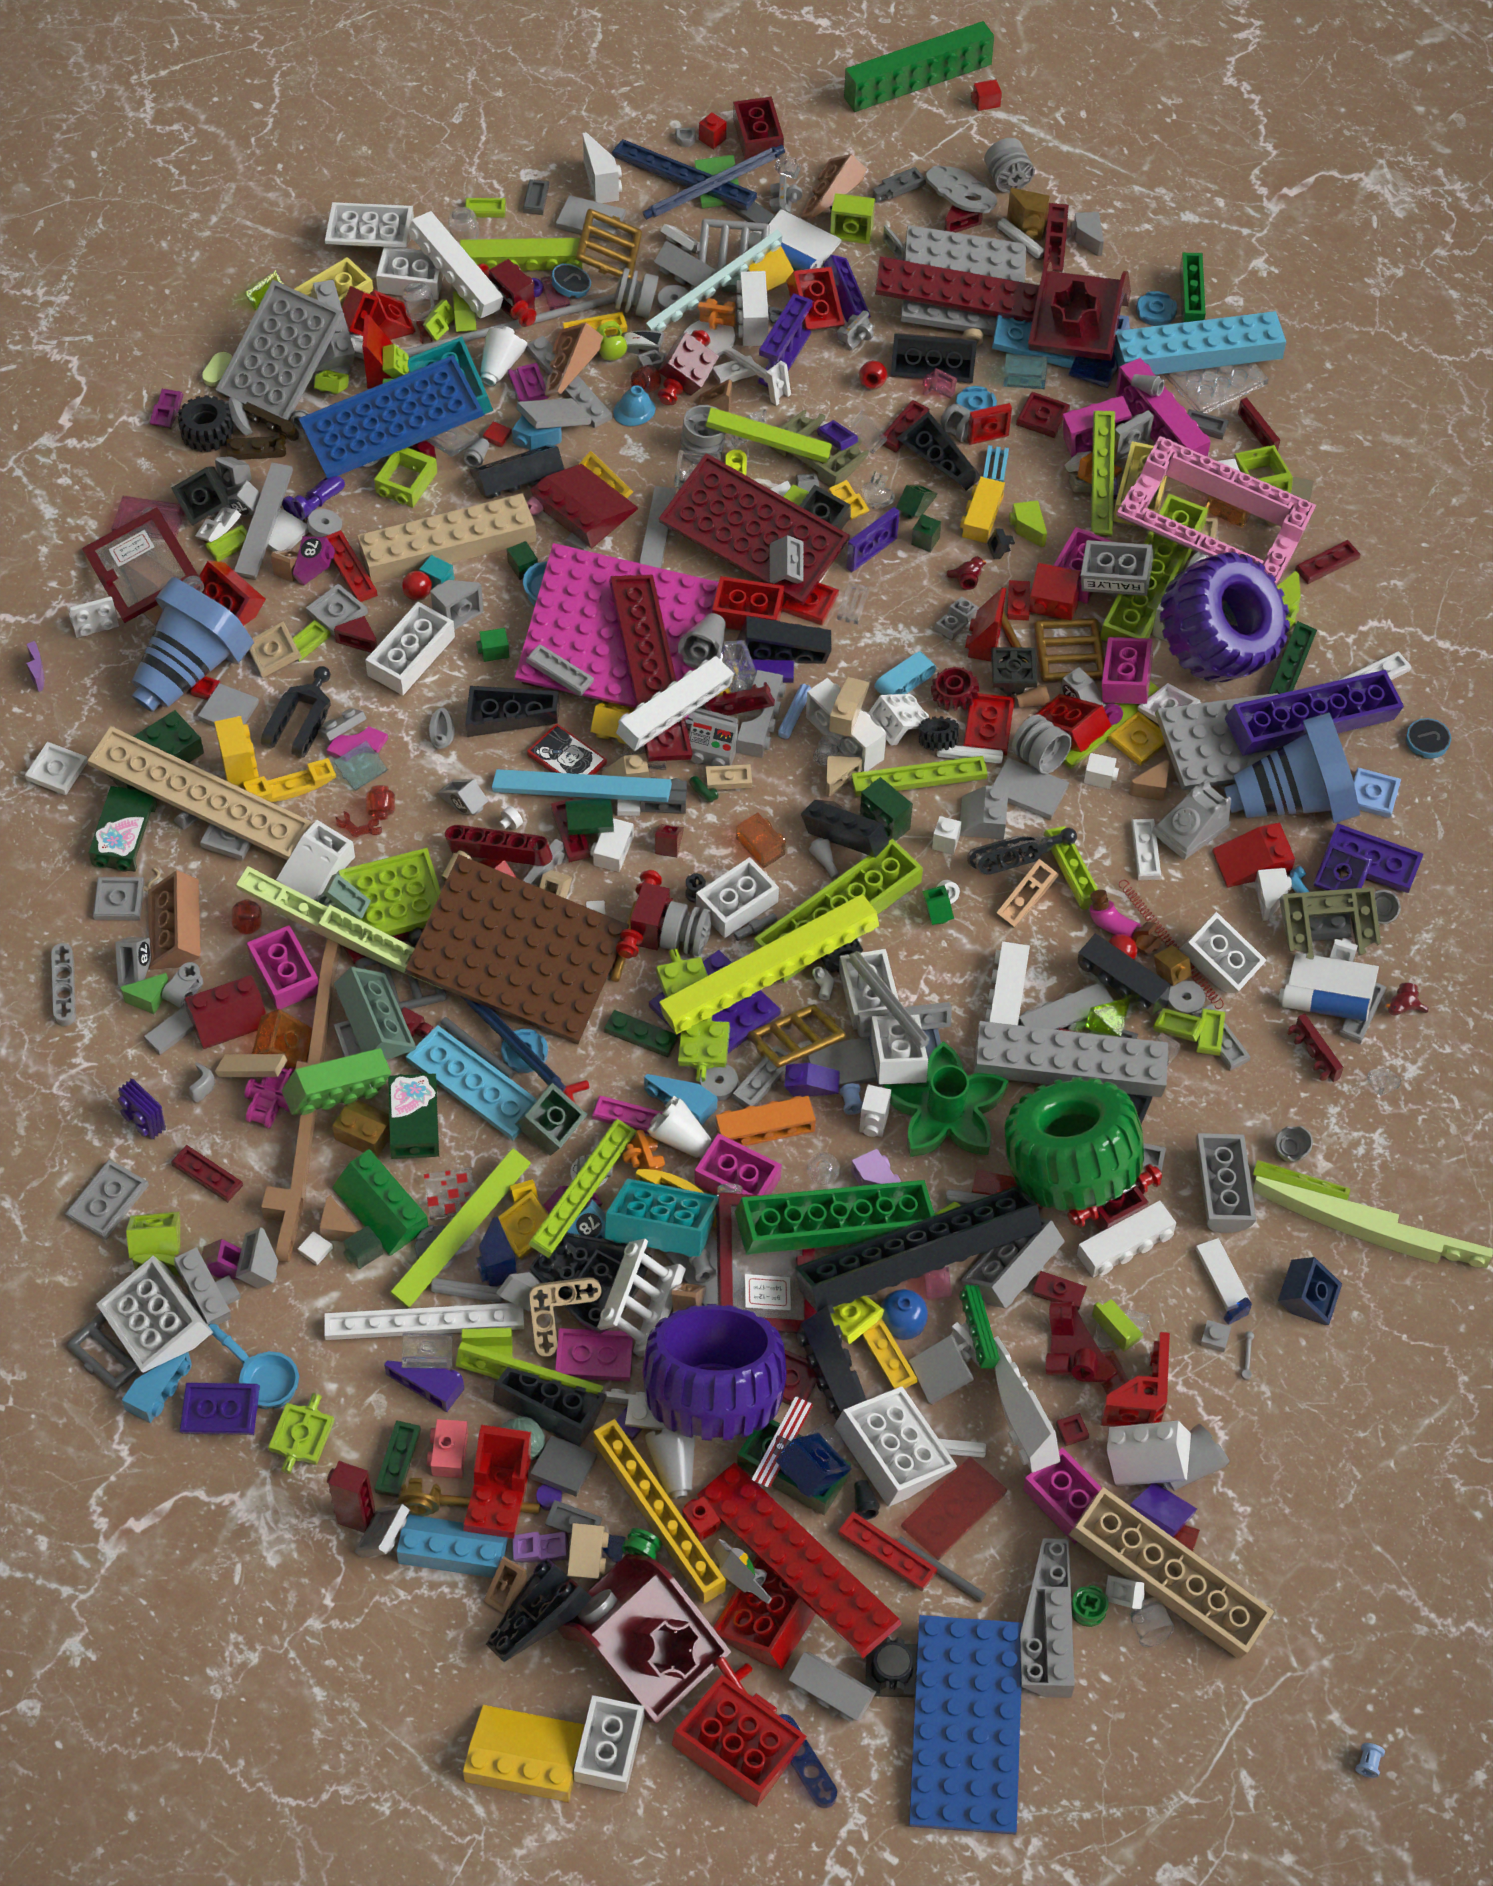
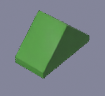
[121,973,169,1014]

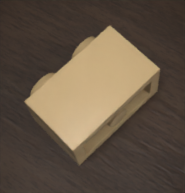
[567,1523,609,1579]

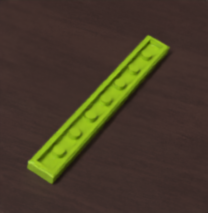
[528,1119,636,1258]
[390,1148,531,1309]

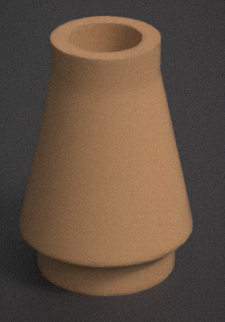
[1016,685,1050,708]

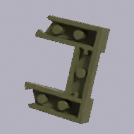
[769,410,869,487]
[1279,887,1381,959]

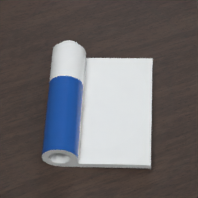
[748,209,841,271]
[1279,952,1379,1021]

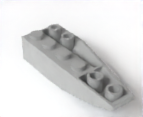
[1020,1538,1075,1698]

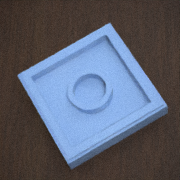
[1354,768,1401,818]

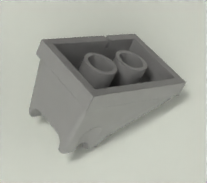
[1152,779,1231,860]

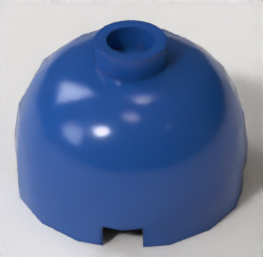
[880,1289,928,1340]

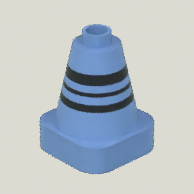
[131,577,254,712]
[1224,713,1360,823]

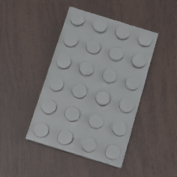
[216,280,344,421]
[1155,693,1282,790]

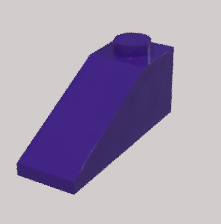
[384,1360,464,1412]

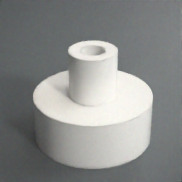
[499,806,523,830]
[937,880,960,904]

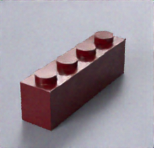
[327,1461,376,1533]

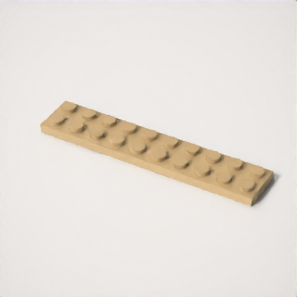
[88,726,311,860]

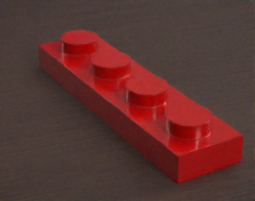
[324,530,378,602]
[838,1512,937,1592]

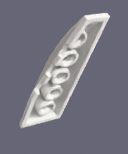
[994,1336,1060,1473]

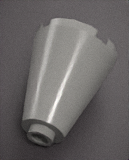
[678,613,725,669]
[1161,1423,1230,1491]
[645,1428,695,1499]

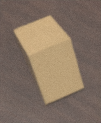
[826,756,862,797]

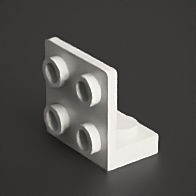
[69,597,119,638]
[868,694,929,745]

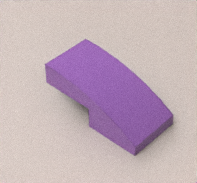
[26,641,45,692]
[513,1532,569,1562]

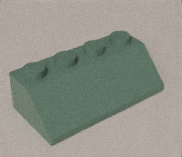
[334,967,416,1060]

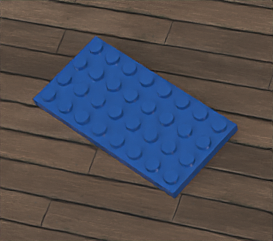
[299,355,484,479]
[909,1615,1023,1835]

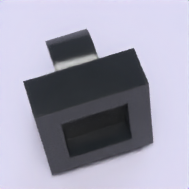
[987,528,1015,559]

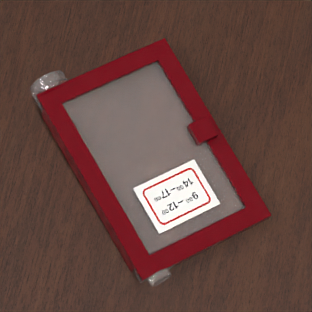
[82,507,204,623]
[716,1184,816,1334]

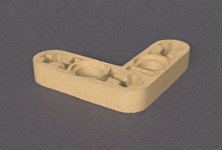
[529,1278,601,1357]

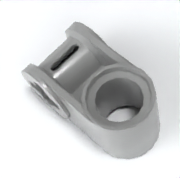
[162,962,203,1008]

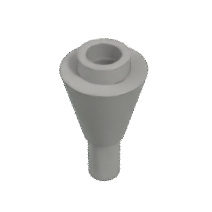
[809,838,839,879]

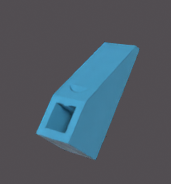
[644,1074,718,1126]
[122,1352,192,1423]

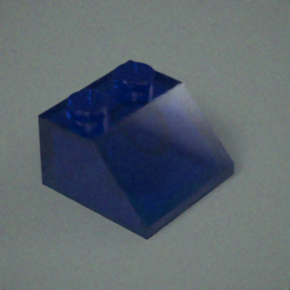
[476,1216,517,1287]
[775,1432,852,1498]

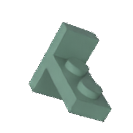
[317,874,371,920]

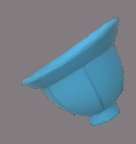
[613,386,656,426]

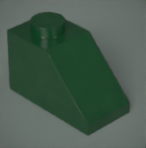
[896,484,938,519]

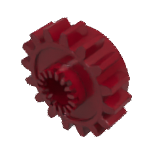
[931,666,980,711]

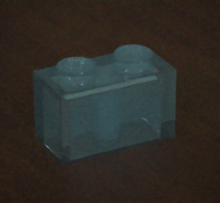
[1003,354,1047,390]

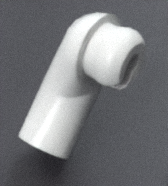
[812,966,834,1000]

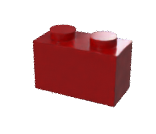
[342,286,379,336]

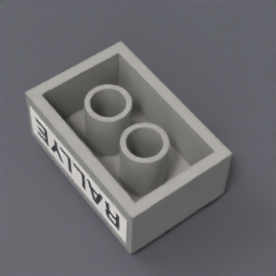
[1081,540,1153,596]

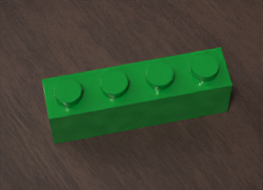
[1179,252,1206,323]

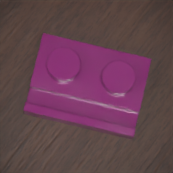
[508,363,549,402]

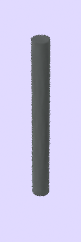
[440,1017,515,1079]
[897,1536,986,1602]

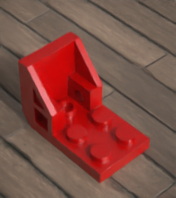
[1101,1332,1170,1427]
[464,1425,531,1539]

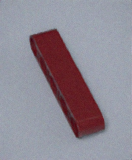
[445,825,553,866]

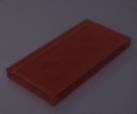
[901,1456,1008,1561]

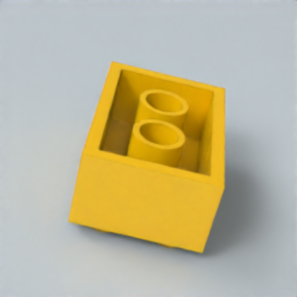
[214,716,259,790]

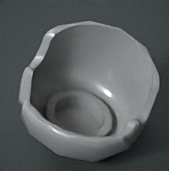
[1374,890,1401,924]
[1274,1125,1313,1162]

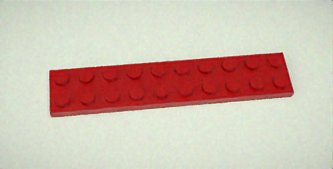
[696,1462,902,1659]

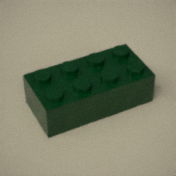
[107,710,204,790]
[737,1420,851,1516]

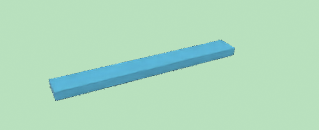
[492,769,672,802]

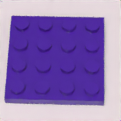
[649,950,781,1054]

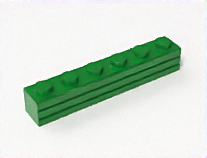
[959,1285,1000,1369]

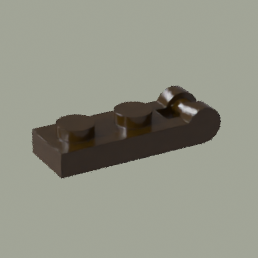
[243,402,300,441]
[226,433,286,460]

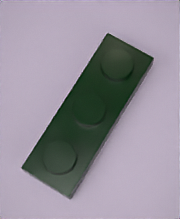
[604,1010,678,1058]
[375,1420,421,1498]

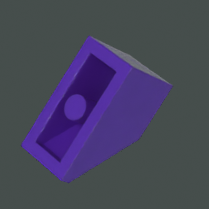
[785,1063,840,1097]

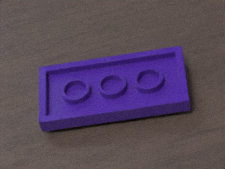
[1323,823,1424,893]

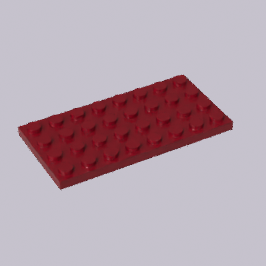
[659,453,850,605]

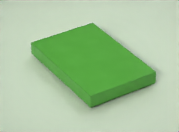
[695,155,739,208]

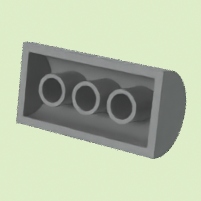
[1196,1133,1256,1233]

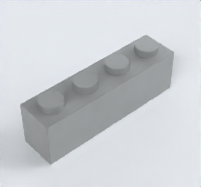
[1018,982,1115,1031]

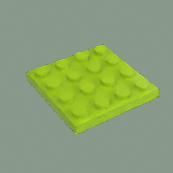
[338,848,441,936]

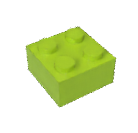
[383,344,409,379]
[314,370,349,394]

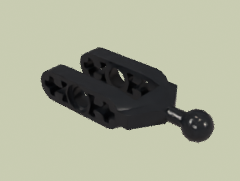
[261,666,331,758]
[967,828,1077,875]

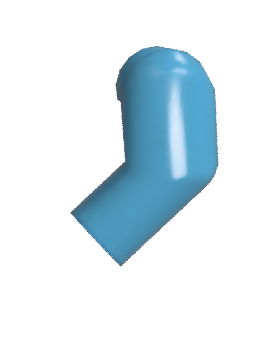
[1290,866,1309,893]

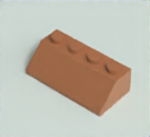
[148,870,201,969]

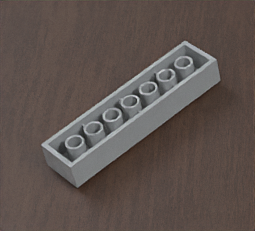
[973,1021,1168,1097]

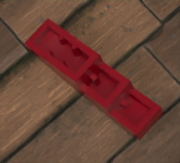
[1043,203,1069,272]

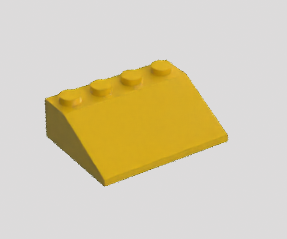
[463,1705,585,1803]

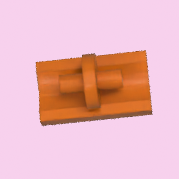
[698,298,736,330]
[622,1130,665,1171]

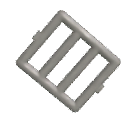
[697,218,770,271]

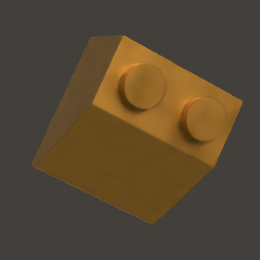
[1007,187,1050,241]
[332,1100,390,1157]

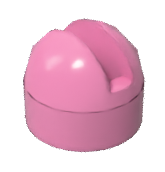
[527,497,544,516]

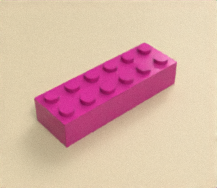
[1115,357,1211,457]

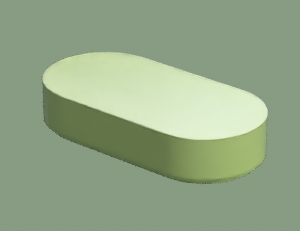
[202,352,232,387]

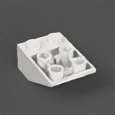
[276,820,355,900]

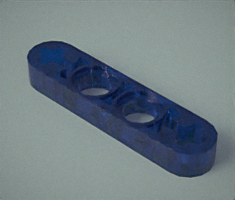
[779,1714,837,1808]

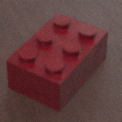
[733,96,784,160]

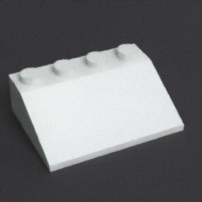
[325,202,414,248]
[96,1256,213,1373]
[834,1387,957,1507]

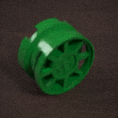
[621,1528,663,1560]
[1071,1585,1109,1627]

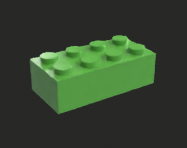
[281,1048,391,1115]

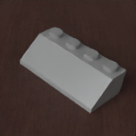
[960,1218,1065,1309]

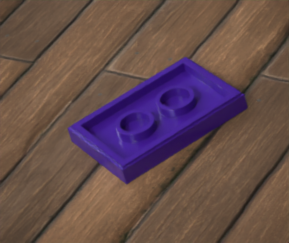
[846,507,899,572]
[180,1383,260,1435]
[1130,1483,1197,1537]

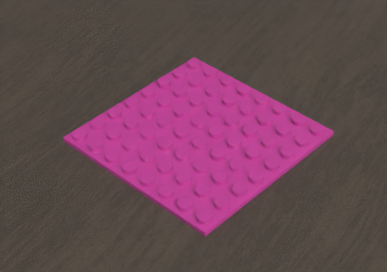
[514,543,719,720]

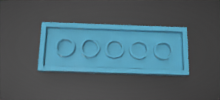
[406,1025,536,1141]

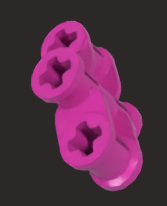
[244,1068,295,1128]

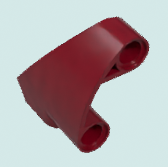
[1045,1301,1118,1382]

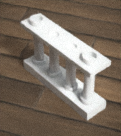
[597,1239,686,1357]

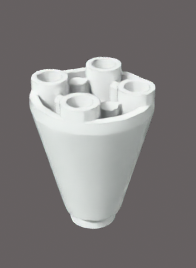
[480,326,527,386]
[647,1096,712,1159]

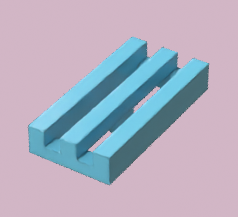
[983,445,1009,482]

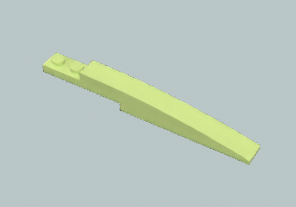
[236,866,442,989]
[1253,1176,1493,1268]

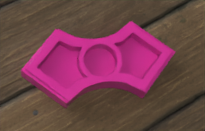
[326,726,388,762]

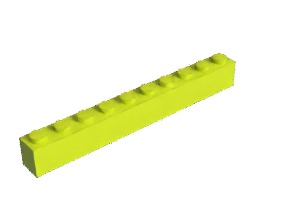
[659,894,879,1034]

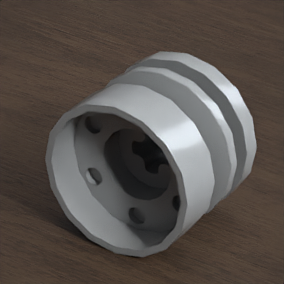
[984,138,1035,193]
[614,268,659,318]
[680,405,726,462]
[1012,714,1072,774]
[660,901,711,957]

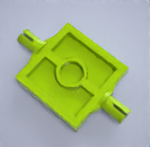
[656,949,708,998]
[678,1016,730,1082]
[268,1393,335,1474]

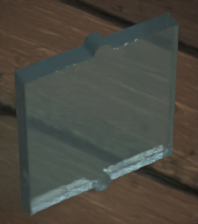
[334,741,388,791]

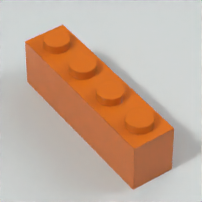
[716,1096,816,1146]

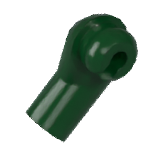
[689,776,719,803]

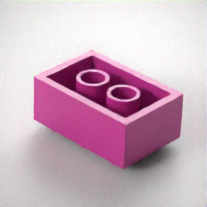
[1063,396,1132,458]
[1053,527,1113,604]
[1102,637,1153,704]
[247,925,319,1011]
[695,1133,782,1196]
[1023,1447,1102,1544]

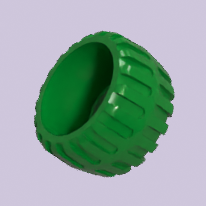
[1004,1077,1144,1211]

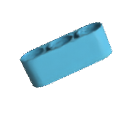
[874,651,937,695]

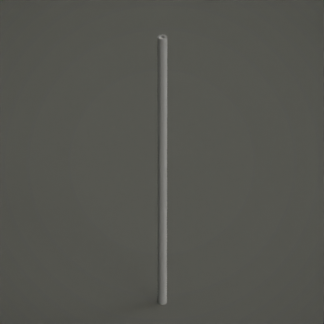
[403,294,615,357]

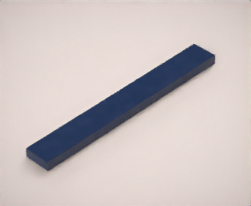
[612,139,757,211]

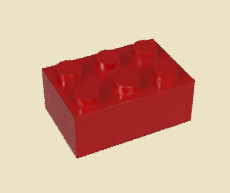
[712,576,784,630]

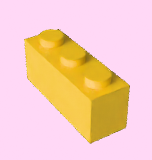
[960,477,1005,544]

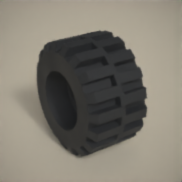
[178,395,233,452]

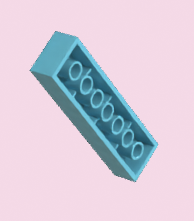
[1113,311,1286,375]

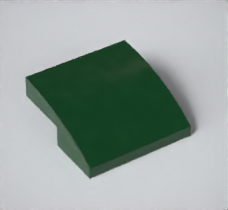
[565,798,614,835]

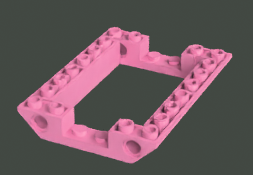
[1116,436,1316,586]

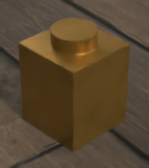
[1154,945,1192,986]

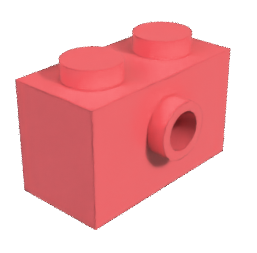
[427,1419,468,1478]

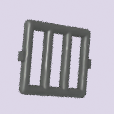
[355,946,447,1011]
[66,1312,140,1390]

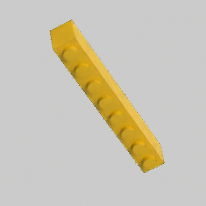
[593,1419,726,1604]

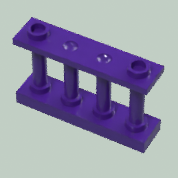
[758,294,813,387]

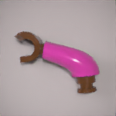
[1089,890,1163,955]

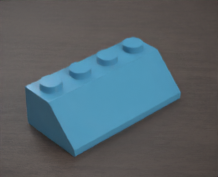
[397,1514,508,1578]

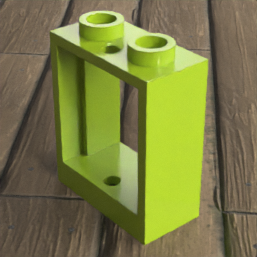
[1234,445,1293,493]
[374,448,437,508]

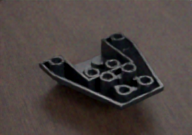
[529,1232,652,1334]
[486,1558,592,1662]

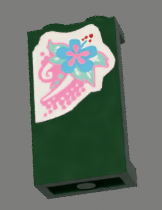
[88,786,157,872]
[388,1073,440,1159]

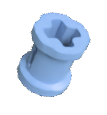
[839,1083,863,1115]
[1355,1743,1385,1778]

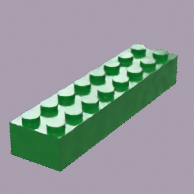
[844,21,994,112]
[735,1180,935,1255]

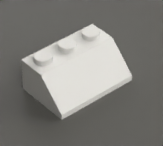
[1107,1421,1191,1486]

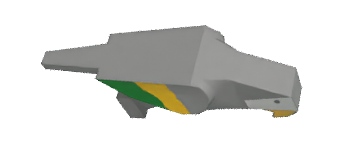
[712,1539,772,1604]

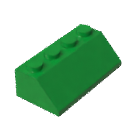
[332,1149,429,1256]

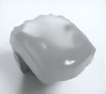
[189,1062,215,1102]

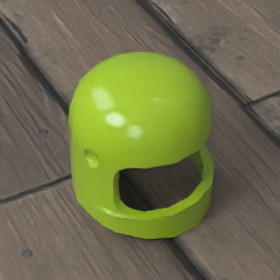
[596,321,627,361]

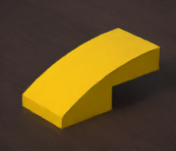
[828,480,870,520]

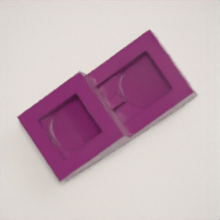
[150,388,184,428]

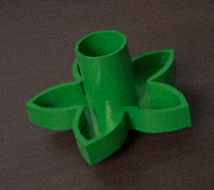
[883,1041,1009,1157]

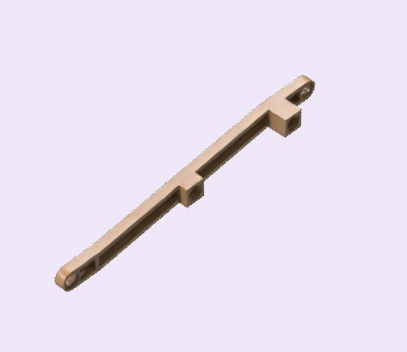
[261,938,342,1262]

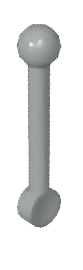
[1241,1331,1254,1380]

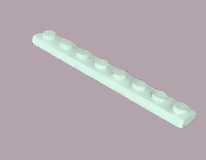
[646,229,783,332]

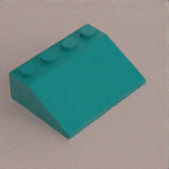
[408,336,493,415]
[605,1179,719,1257]

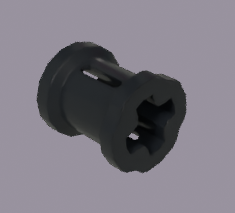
[685,873,706,903]

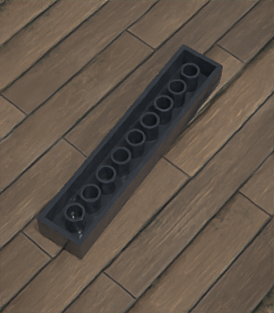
[795,1186,1042,1312]

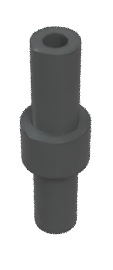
[733,913,777,941]

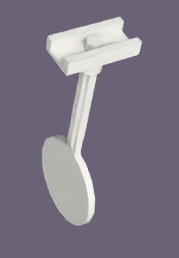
[684,320,791,406]

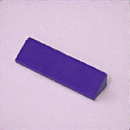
[823,254,871,322]

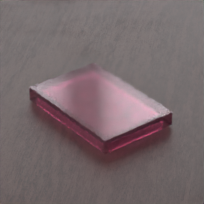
[111,496,185,541]

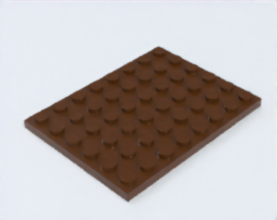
[405,854,629,1044]

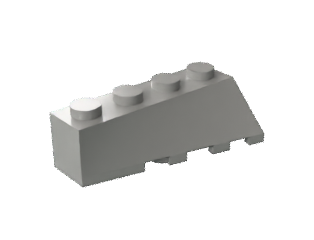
[311,280,355,371]

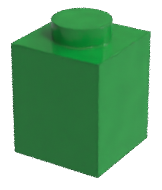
[476,628,510,662]
[922,885,954,925]

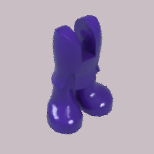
[282,476,345,520]

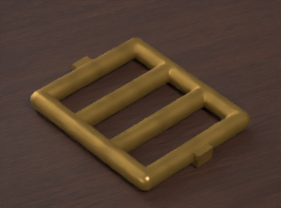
[576,209,642,279]
[1034,618,1105,682]
[747,1004,846,1068]

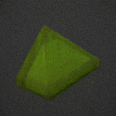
[244,271,285,310]
[1086,998,1130,1037]

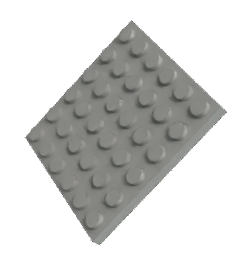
[900,225,1026,336]

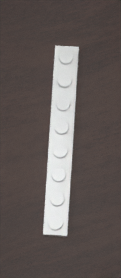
[325,1303,524,1340]

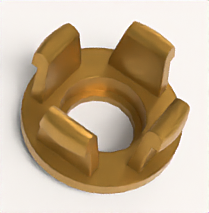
[397,1478,442,1516]

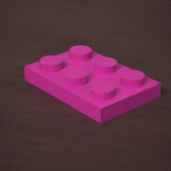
[555,1328,633,1382]

